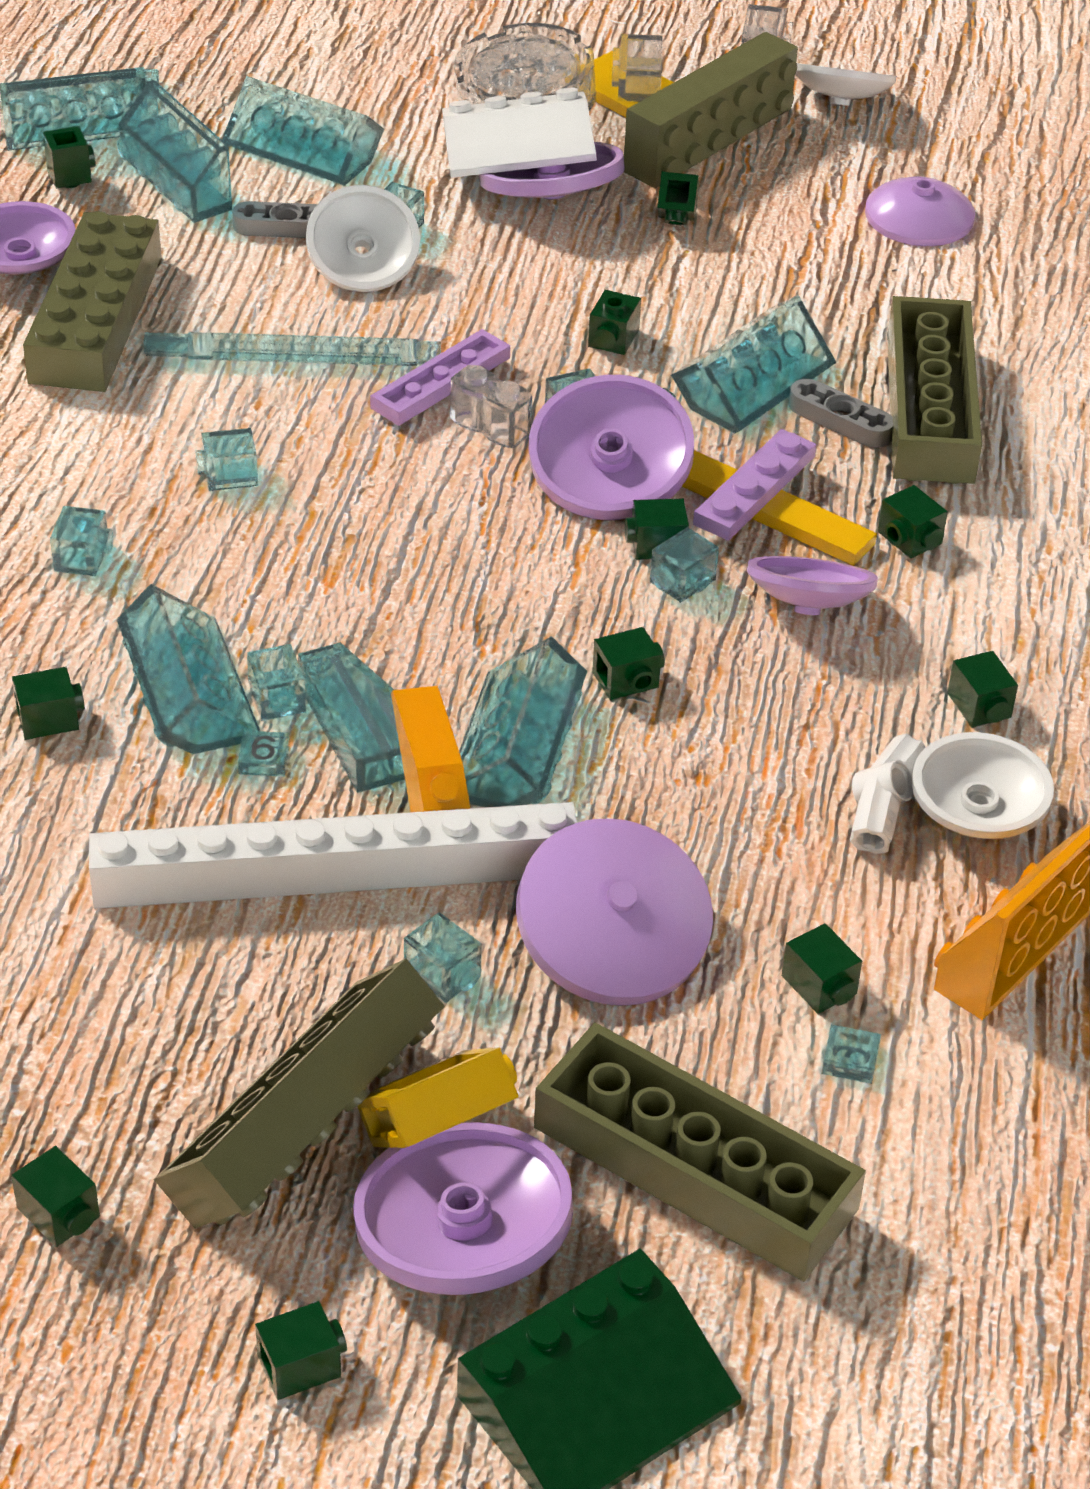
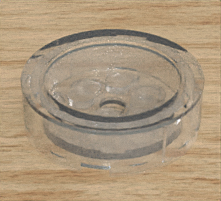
[454,23,596,111]

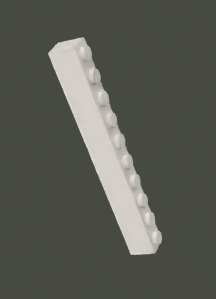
[89,802,577,909]

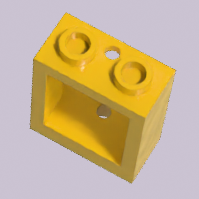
[357,1047,519,1148]

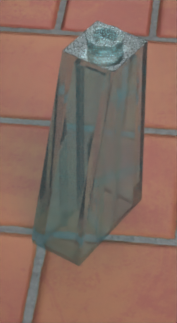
[298,642,405,793]

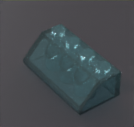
[0,67,150,151]
[221,76,384,186]
[117,80,232,223]
[671,294,837,434]
[117,584,262,754]
[459,636,587,807]

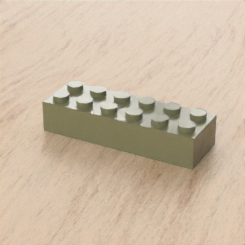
[624,31,798,189]
[23,211,162,392]
[887,296,982,484]
[153,959,445,1229]
[534,1022,866,1282]

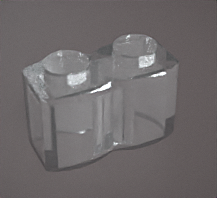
[450,365,532,448]

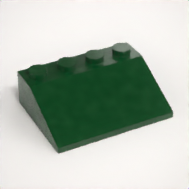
[457,1248,742,1489]

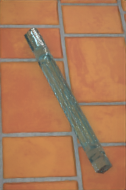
[144,332,441,366]

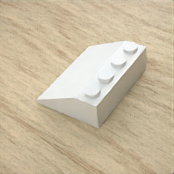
[442,88,597,178]

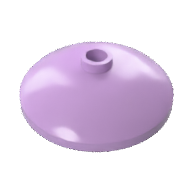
[865,176,975,246]
[0,201,76,275]
[747,556,878,615]

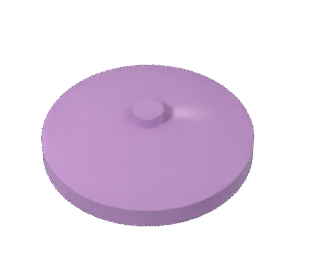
[479,142,625,200]
[529,375,694,520]
[516,819,713,1006]
[353,1122,573,1295]

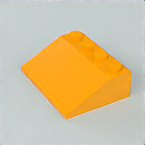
[934,822,1090,1020]

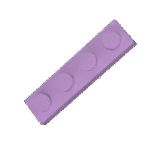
[370,329,511,426]
[693,429,816,541]

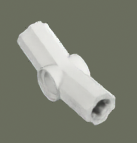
[850,734,926,855]

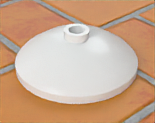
[795,63,897,106]
[306,185,420,292]
[911,732,1054,839]

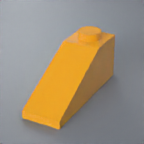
[391,686,470,812]

